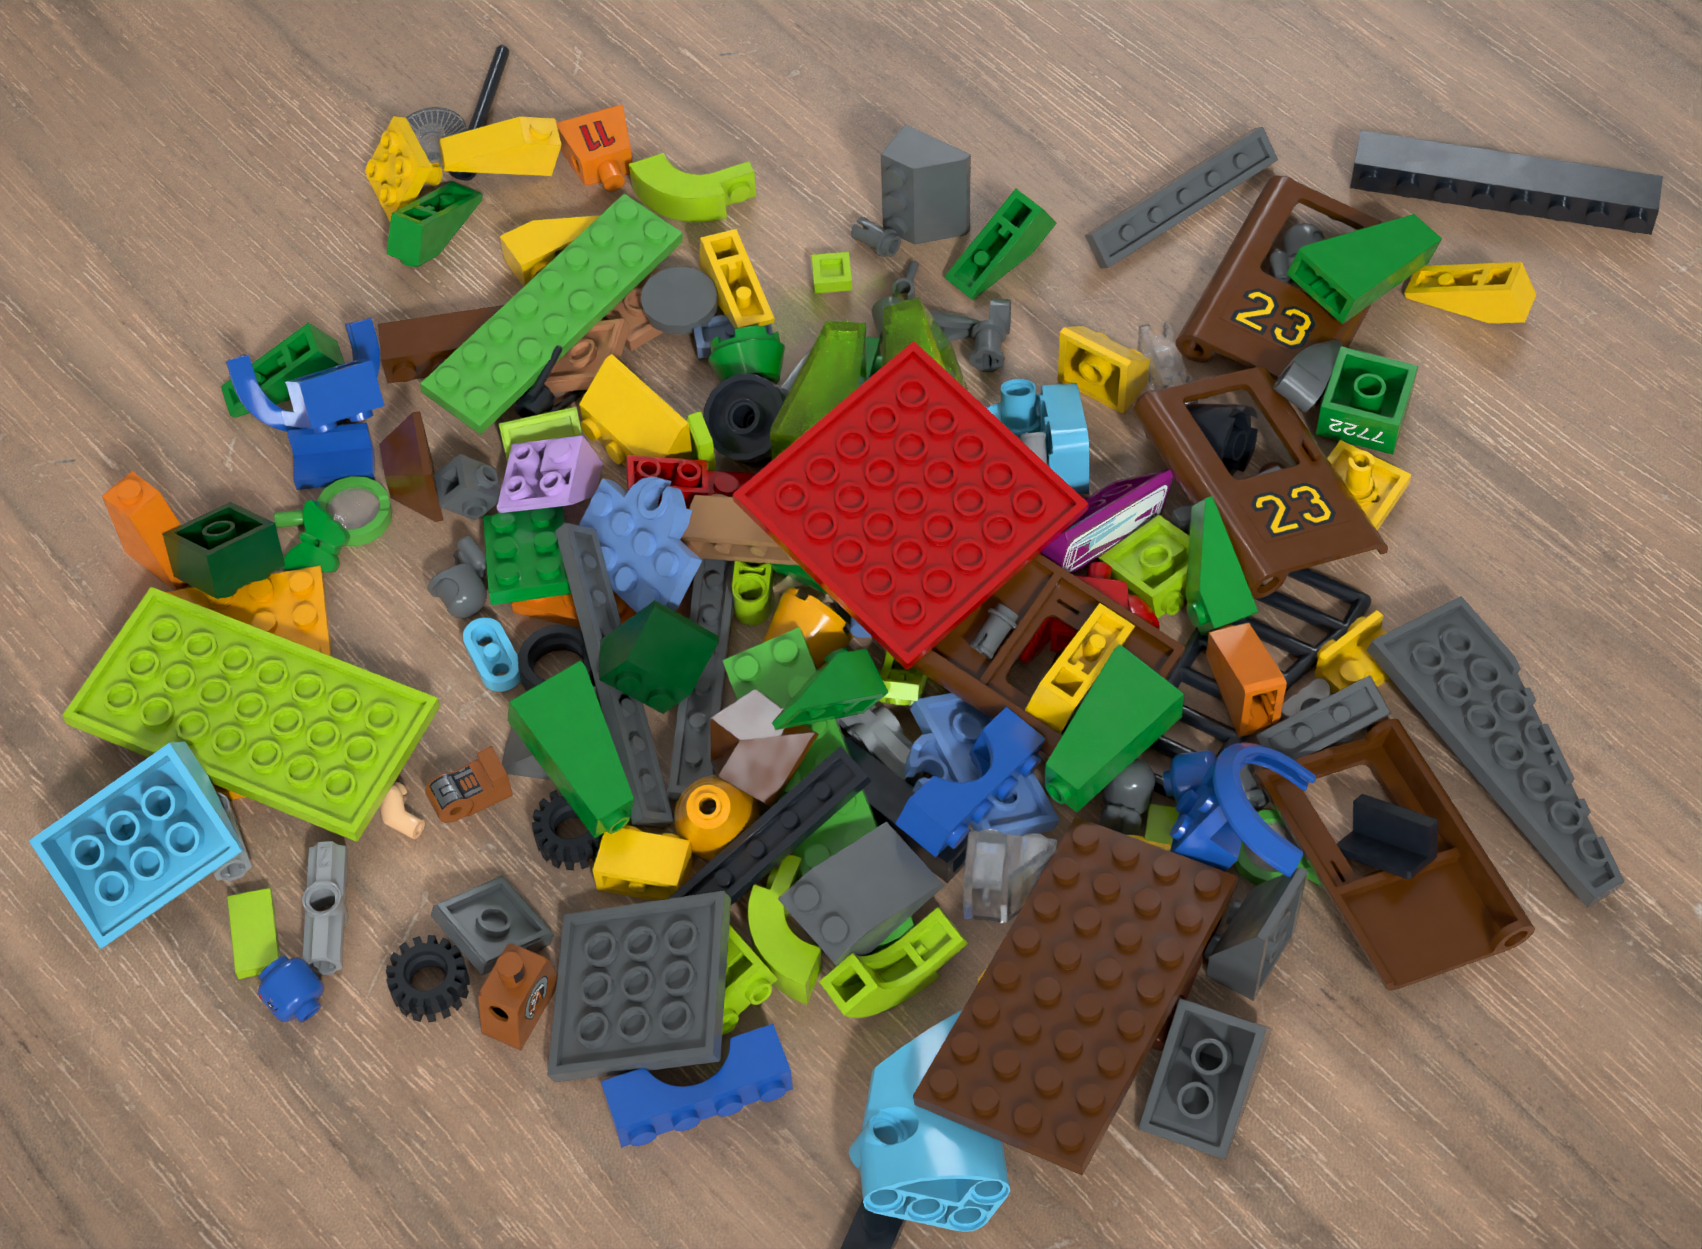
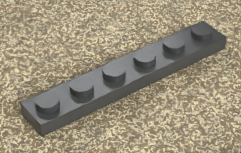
[1085,127,1278,269]

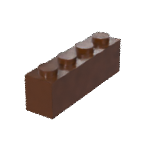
[378,305,504,383]

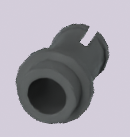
[851,217,901,257]
[969,603,1019,659]

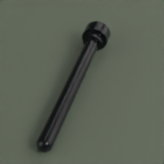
[448,45,509,181]

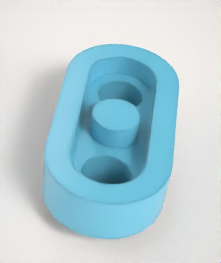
[463,618,521,692]

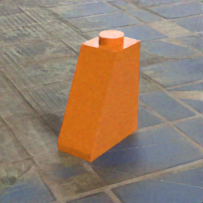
[102,471,189,591]
[1206,623,1287,737]

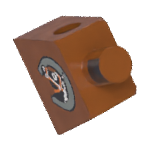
[478,943,558,1051]

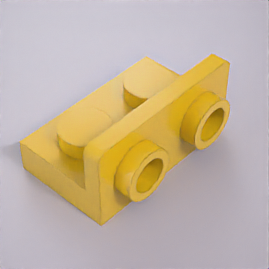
[1314,610,1390,694]

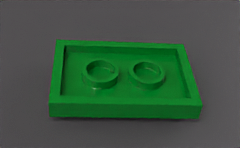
[483,506,572,605]

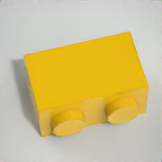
[593,825,693,901]

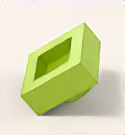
[811,252,853,294]

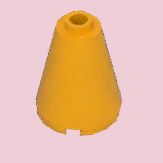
[762,588,854,670]
[674,775,760,860]

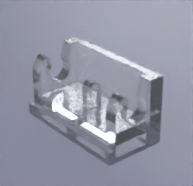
[1137,322,1199,403]

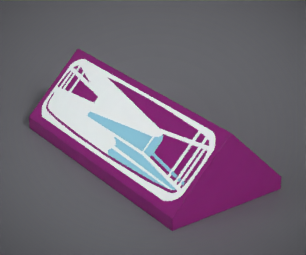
[1040,469,1173,574]

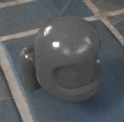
[1270,223,1324,284]
[427,536,487,619]
[1100,758,1155,835]

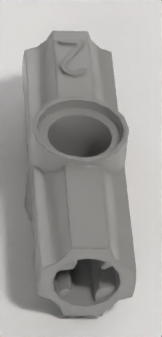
[837,705,926,786]
[302,841,349,975]

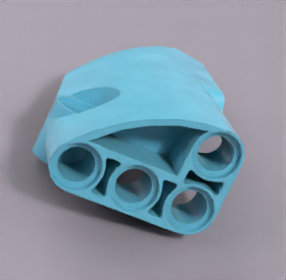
[986,379,1089,494]
[849,1010,1010,1232]

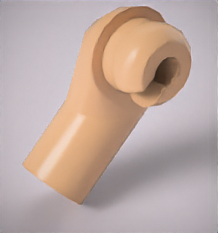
[379,782,425,840]

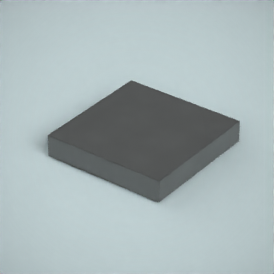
[430,876,554,976]

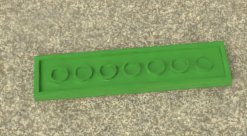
[420,193,683,435]
[722,627,916,956]

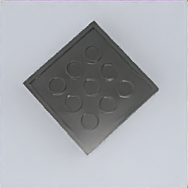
[547,891,731,1083]

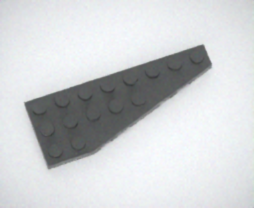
[1366,596,1624,908]

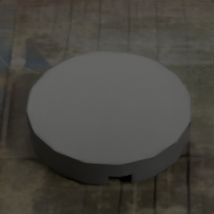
[641,266,718,335]

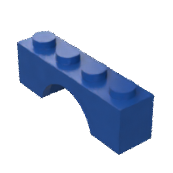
[895,707,1046,857]
[601,1024,793,1148]

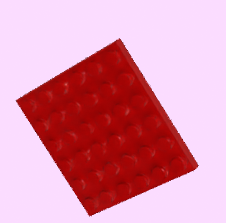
[733,341,1089,670]

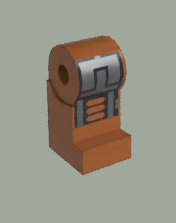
[425,746,513,823]

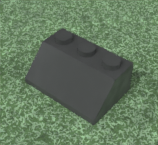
[881,124,971,245]

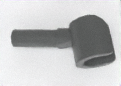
[892,261,919,304]

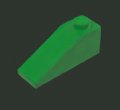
[386,181,483,267]
[944,188,1057,300]
[221,322,345,418]
[1186,496,1258,635]
[772,648,889,730]

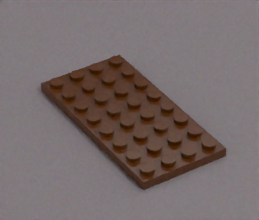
[913,816,1238,1176]

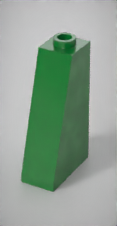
[1287,214,1442,324]
[1045,644,1184,813]
[507,660,634,838]

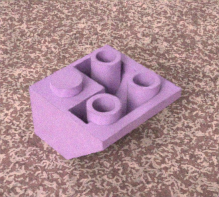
[497,435,603,513]

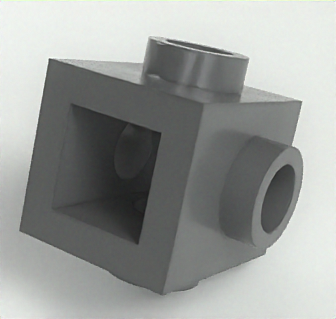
[434,454,500,520]

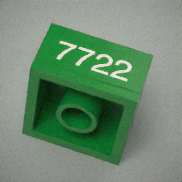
[1316,346,1418,455]

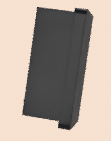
[1337,794,1438,879]

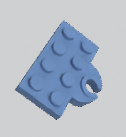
[579,477,702,613]
[904,693,1060,845]

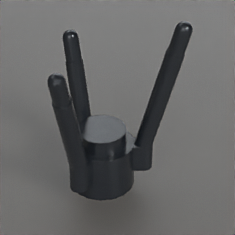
[515,346,588,418]

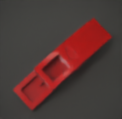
[626,455,757,509]

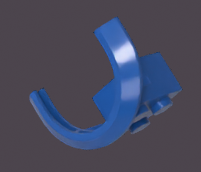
[226,318,385,434]
[1170,743,1316,878]

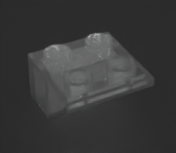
[963,829,1057,923]

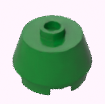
[708,326,785,384]

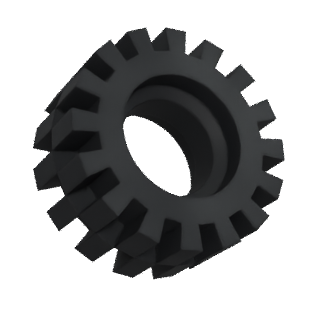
[532,790,604,870]
[386,935,470,1022]

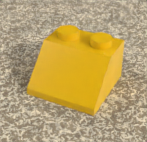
[1057,326,1150,414]

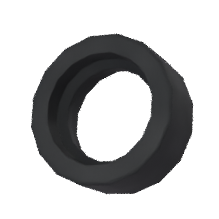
[518,624,595,692]

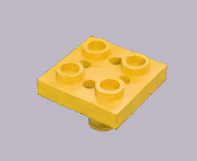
[364,116,443,221]
[1328,440,1412,531]

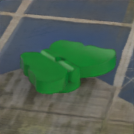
[283,500,350,573]

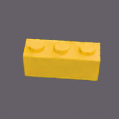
[579,354,693,466]

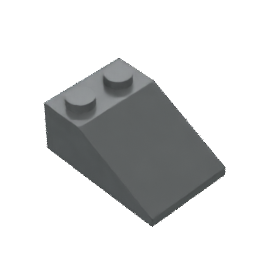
[778,822,944,966]
[1204,867,1308,1001]
[1138,998,1273,1160]

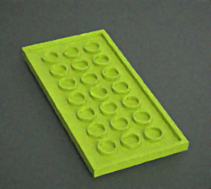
[62,587,441,842]

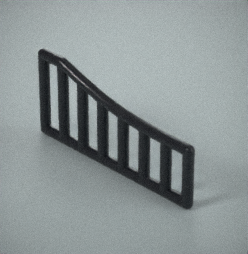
[1149,568,1371,801]

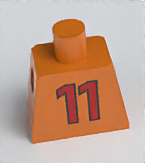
[556,104,633,191]

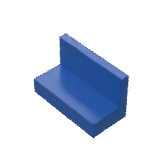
[288,423,375,490]

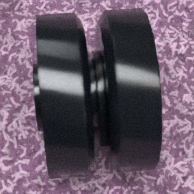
[703,374,803,468]

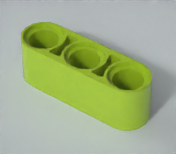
[732,561,775,626]

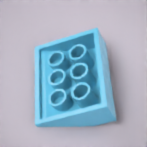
[29,741,244,949]

